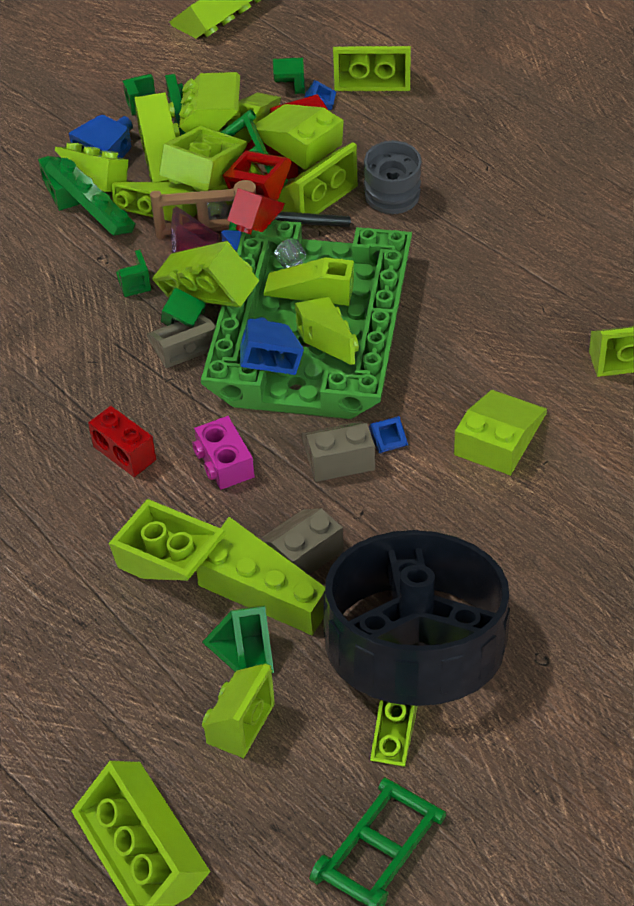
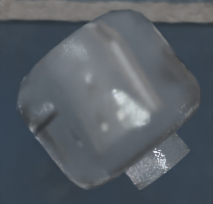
[207,201,229,220]
[274,238,306,269]

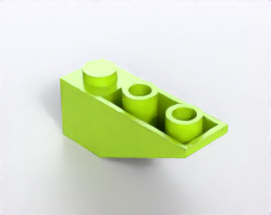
[227,92,281,144]
[55,142,129,192]
[112,182,198,224]
[264,257,354,306]
[295,297,359,365]
[370,700,418,767]

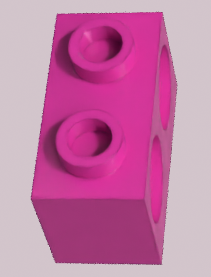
[192,416,255,490]

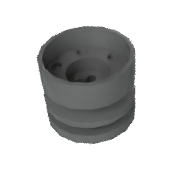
[364,140,422,214]

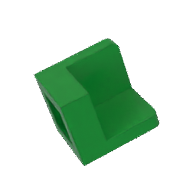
[273,57,305,94]
[122,74,156,116]
[116,250,152,297]
[161,287,206,327]

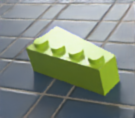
[135,92,184,184]
[152,241,259,307]
[196,517,325,635]

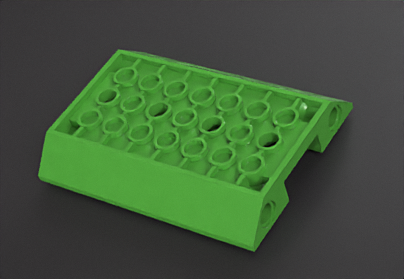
[201,220,412,419]

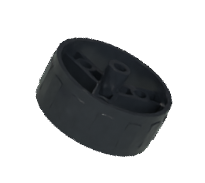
[324,530,510,706]

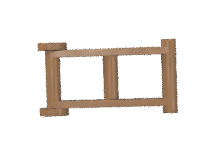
[150,180,256,239]

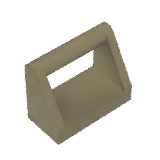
[147,314,216,368]

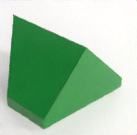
[202,605,274,673]

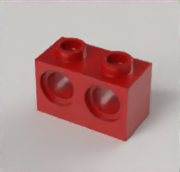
[88,406,156,477]

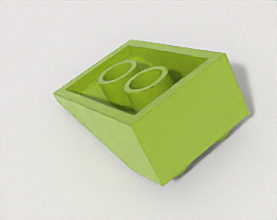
[248,104,344,170]
[159,126,248,192]
[454,390,547,476]
[109,499,226,581]

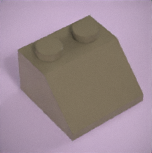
[301,421,375,482]
[260,508,344,575]

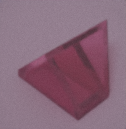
[171,206,219,253]

